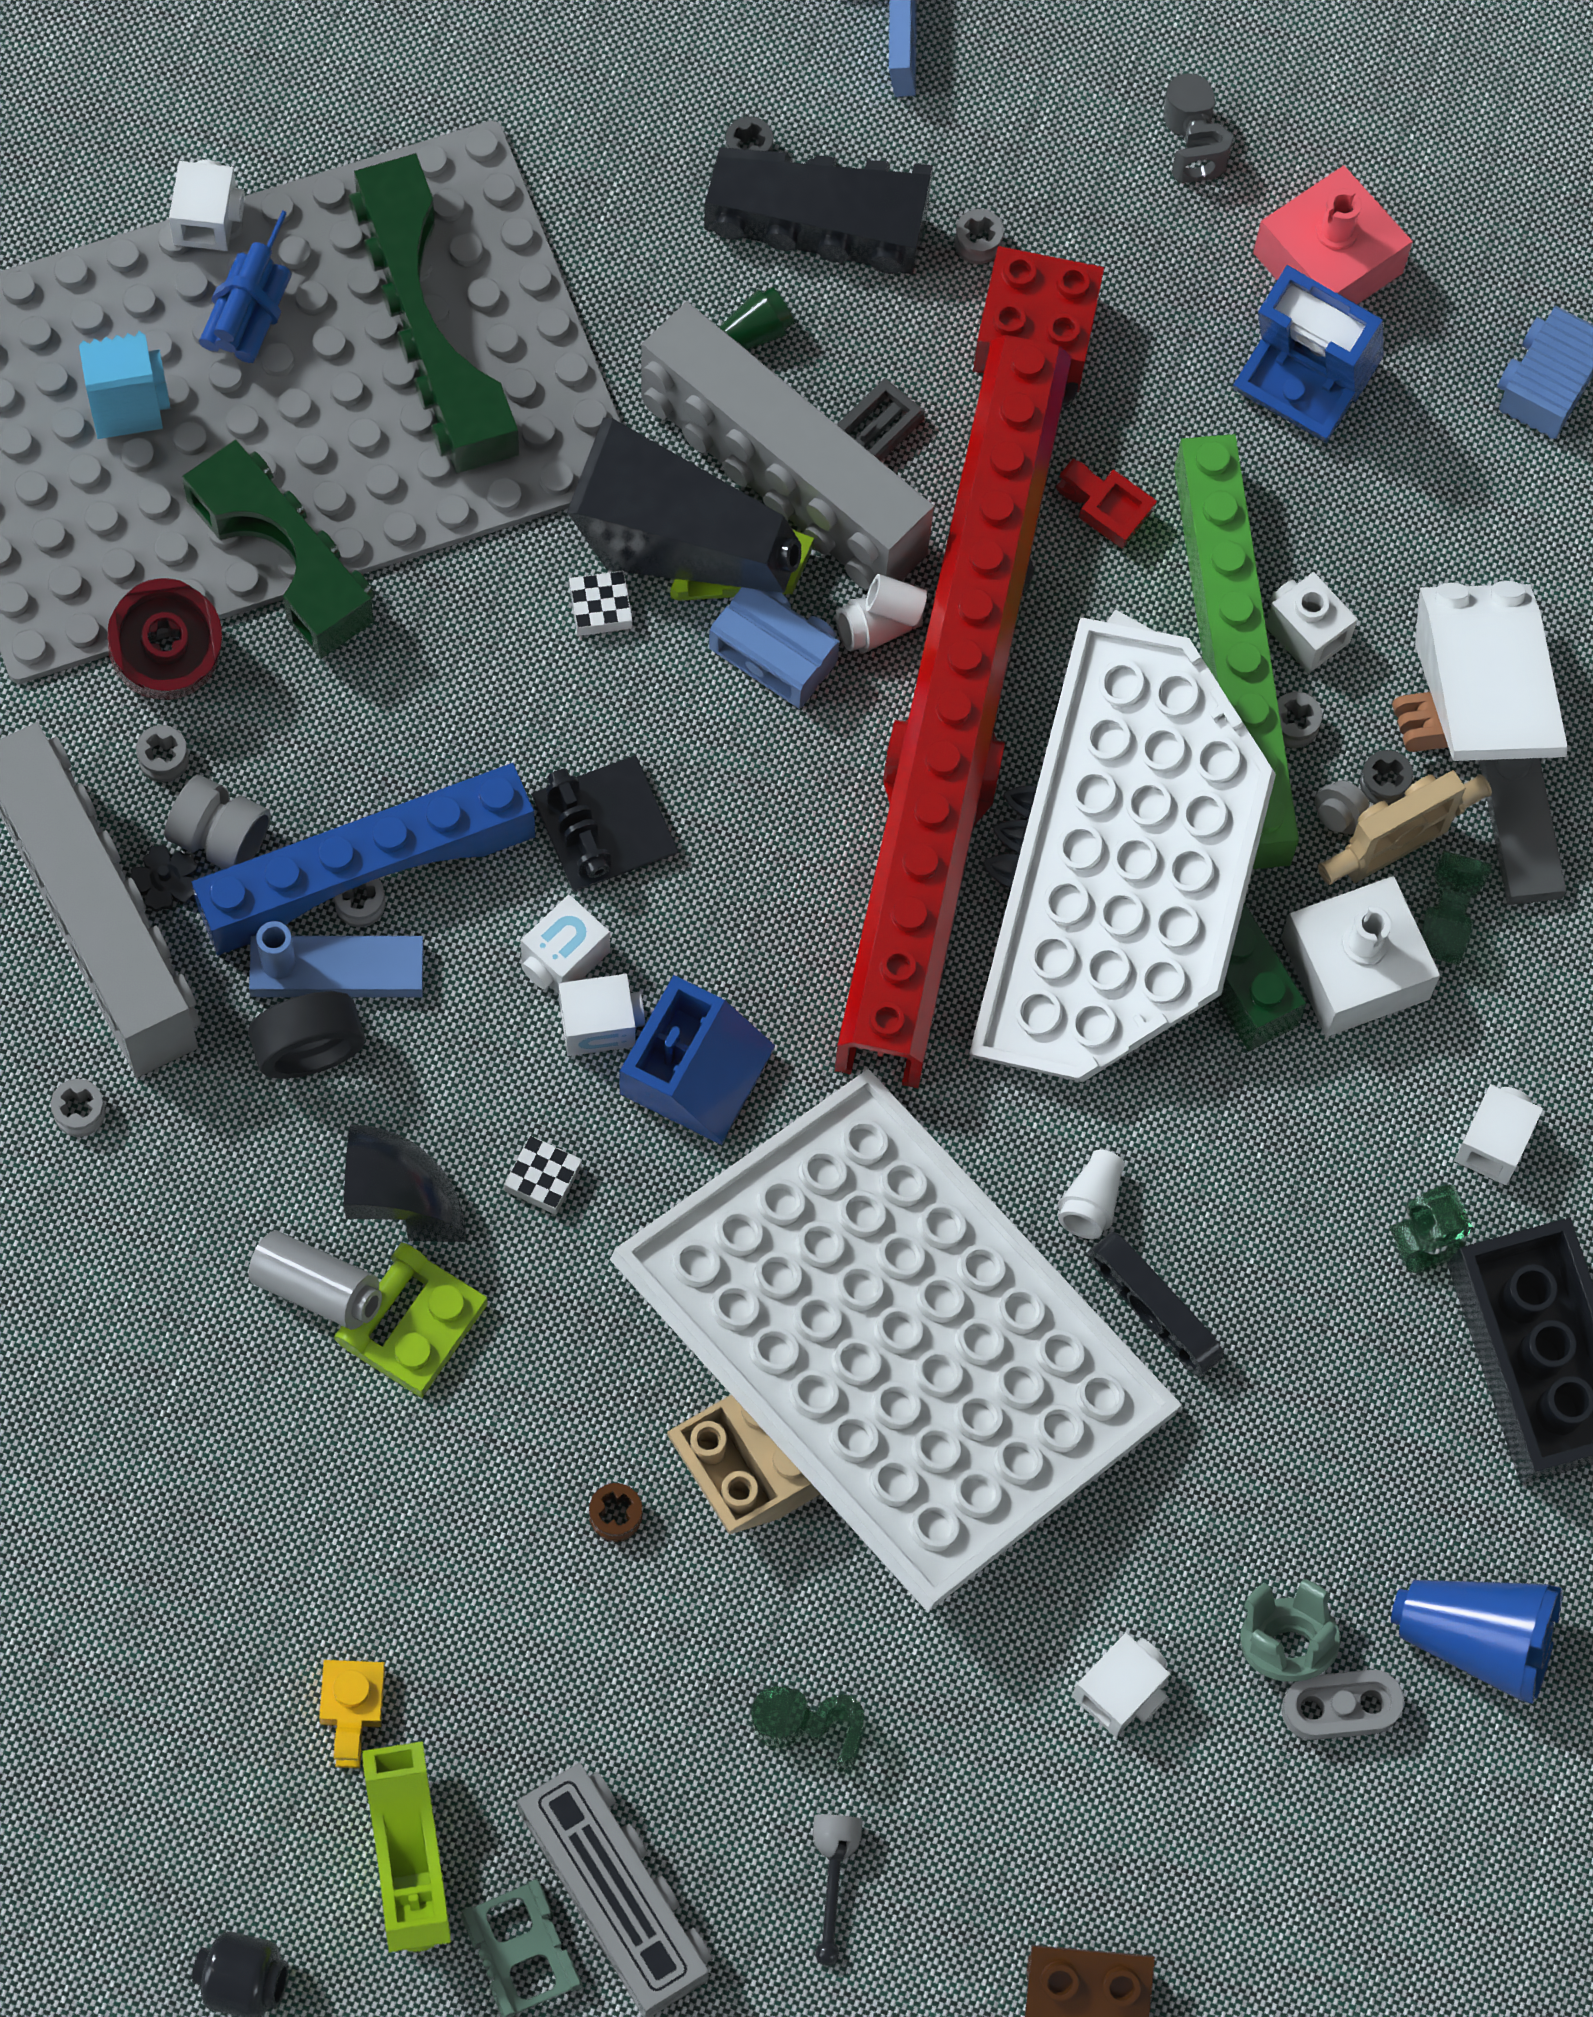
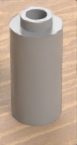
[248,1230,382,1329]

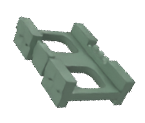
[460,1879,583,2017]

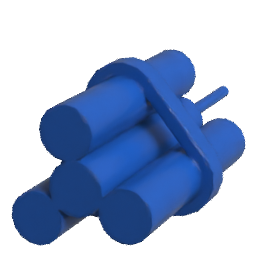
[199,210,292,363]

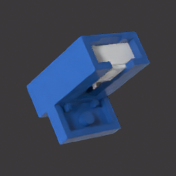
[1233,265,1384,444]

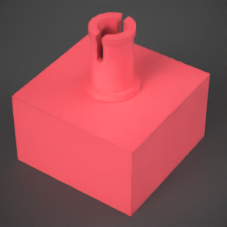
[1253,165,1413,305]

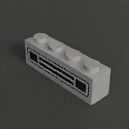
[517,1762,712,2017]

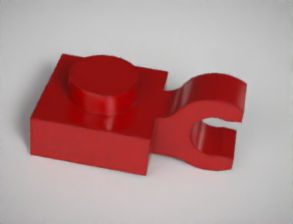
[1056,458,1157,549]

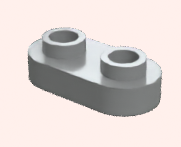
[1281,1670,1404,1740]

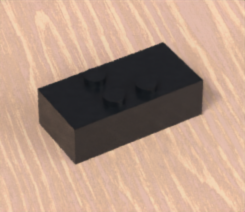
[1447,1217,1593,1485]

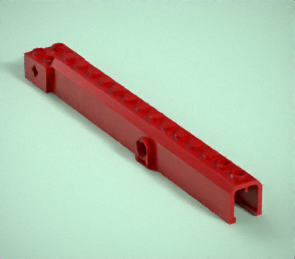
[834,246,1104,1088]

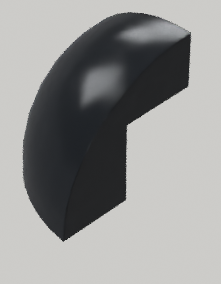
[343,1124,467,1242]

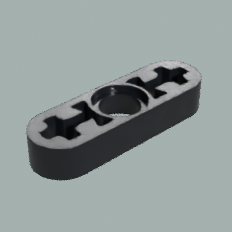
[1088,1232,1224,1377]

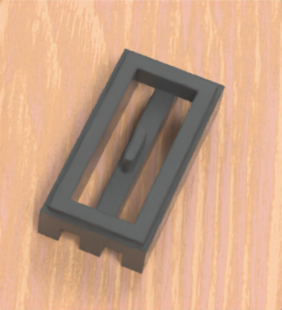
[836,378,925,462]

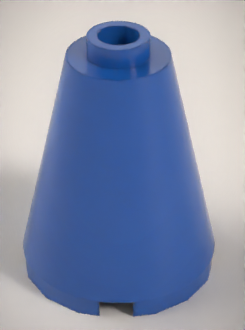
[1391,1580,1563,1704]

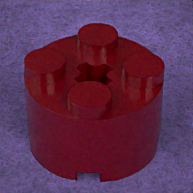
[107,578,222,700]

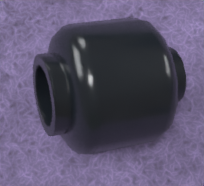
[192,1931,289,2017]

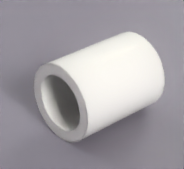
[865,574,927,627]

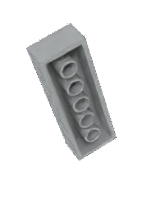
[641,301,934,589]
[0,722,202,1078]

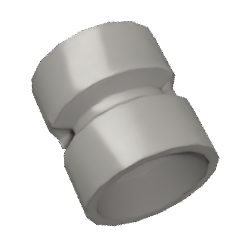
[164,774,271,869]

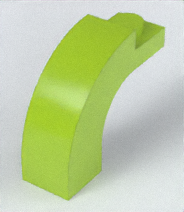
[362,1741,451,1953]

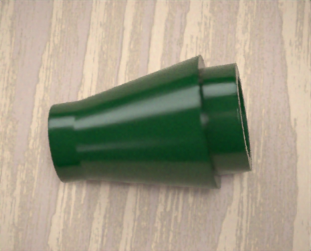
[719,287,795,350]

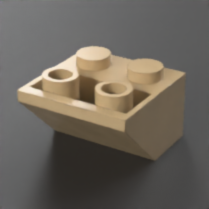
[667,1395,821,1535]

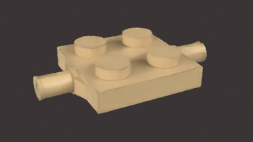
[1318,770,1492,885]

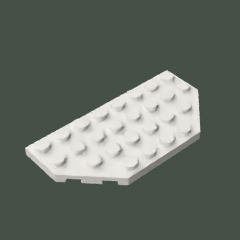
[969,617,1276,1082]

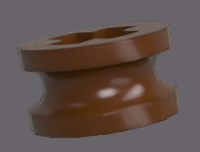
[589,1483,642,1542]

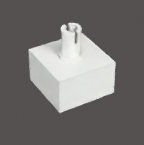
[1281,876,1440,1037]

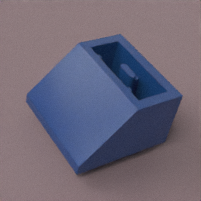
[619,975,775,1145]

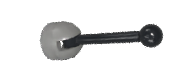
[813,1814,863,1966]

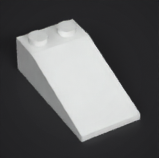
[1415,581,1568,761]

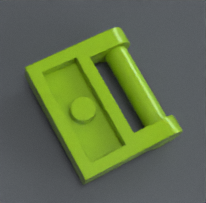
[333,1242,488,1398]

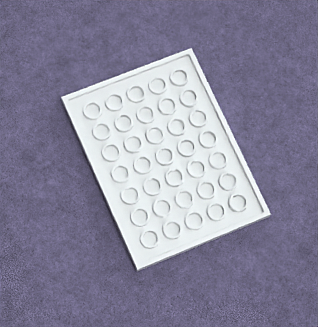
[610,1069,1182,1612]

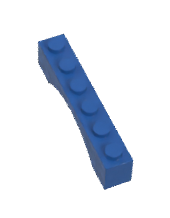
[191,763,535,956]

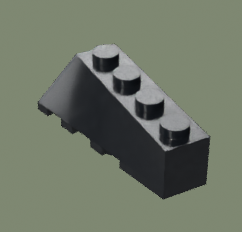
[704,147,933,275]

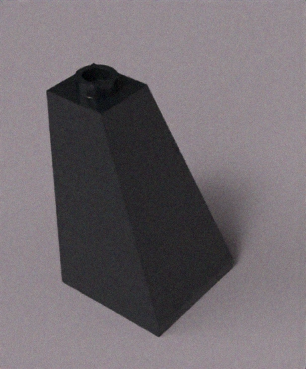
[567,417,802,593]

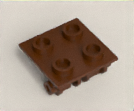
[1025,1945,1155,2017]

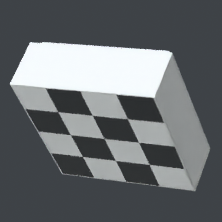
[569,571,632,636]
[504,1135,582,1215]

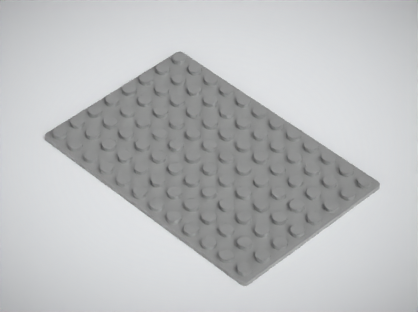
[0,121,621,684]

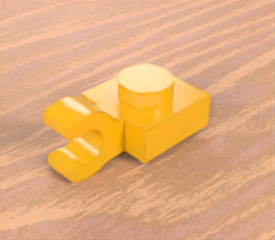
[319,1660,385,1768]

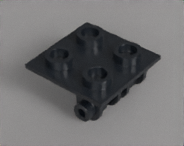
[531,755,678,892]

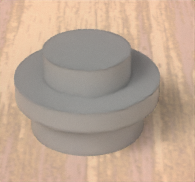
[1315,780,1369,834]

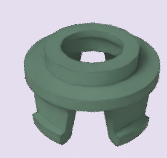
[1240,1579,1340,1682]

